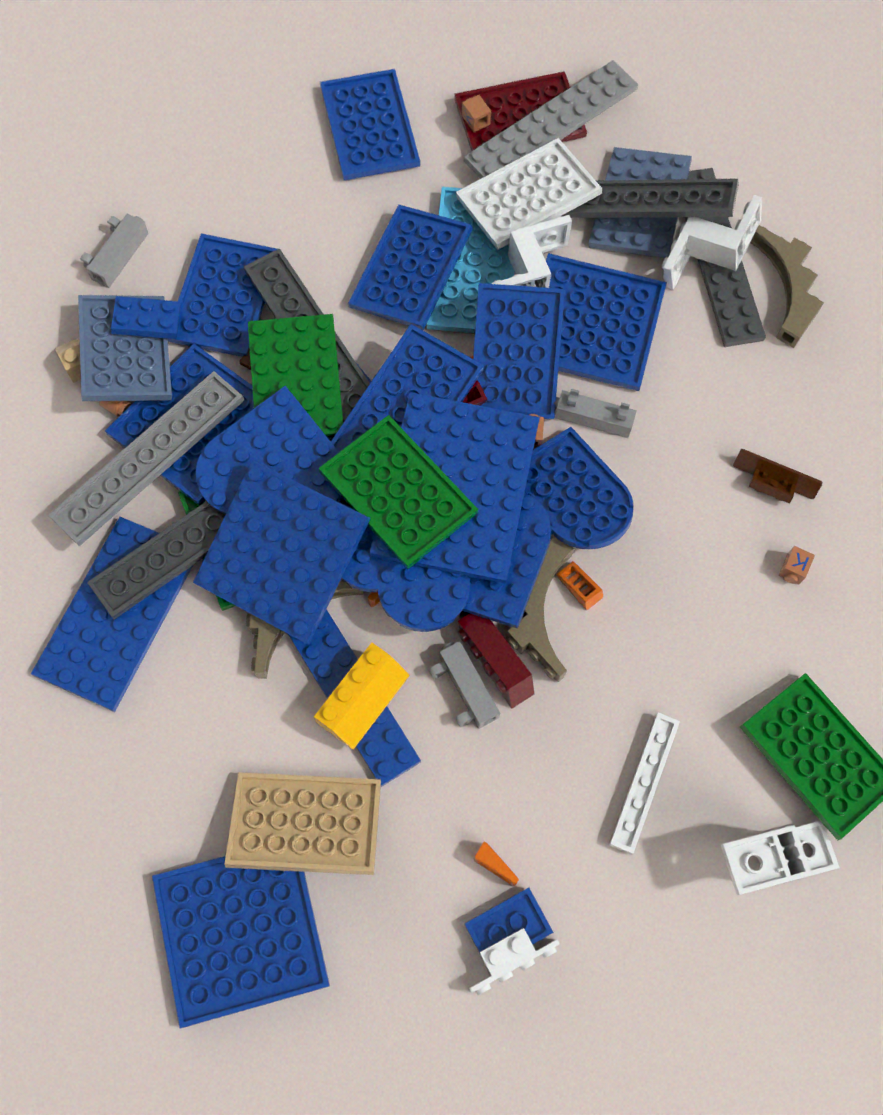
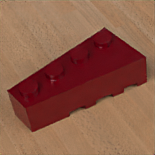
[457,613,534,709]

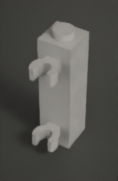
[80,213,149,288]
[554,389,637,438]
[430,641,500,729]

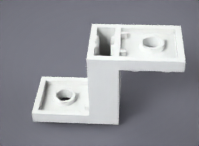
[662,195,762,290]
[491,215,572,288]
[721,821,840,896]

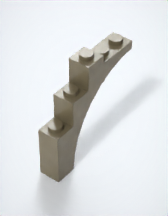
[750,225,824,348]
[506,536,574,682]
[246,578,364,679]

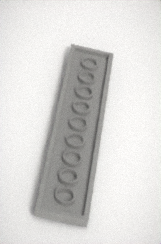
[464,60,638,179]
[48,371,244,546]

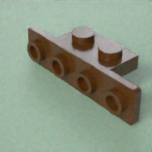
[733,449,823,504]

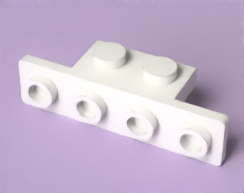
[469,928,560,995]

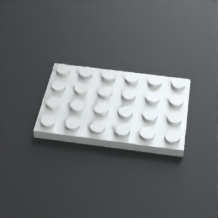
[456,138,602,250]

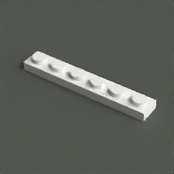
[609,712,680,855]

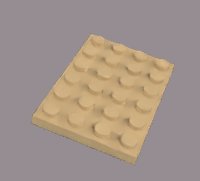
[225,772,381,875]

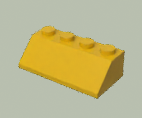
[314,642,410,750]

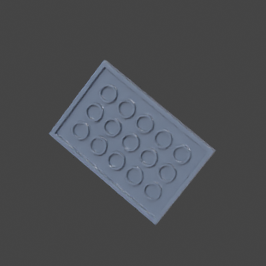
[589,147,692,258]
[78,295,172,401]

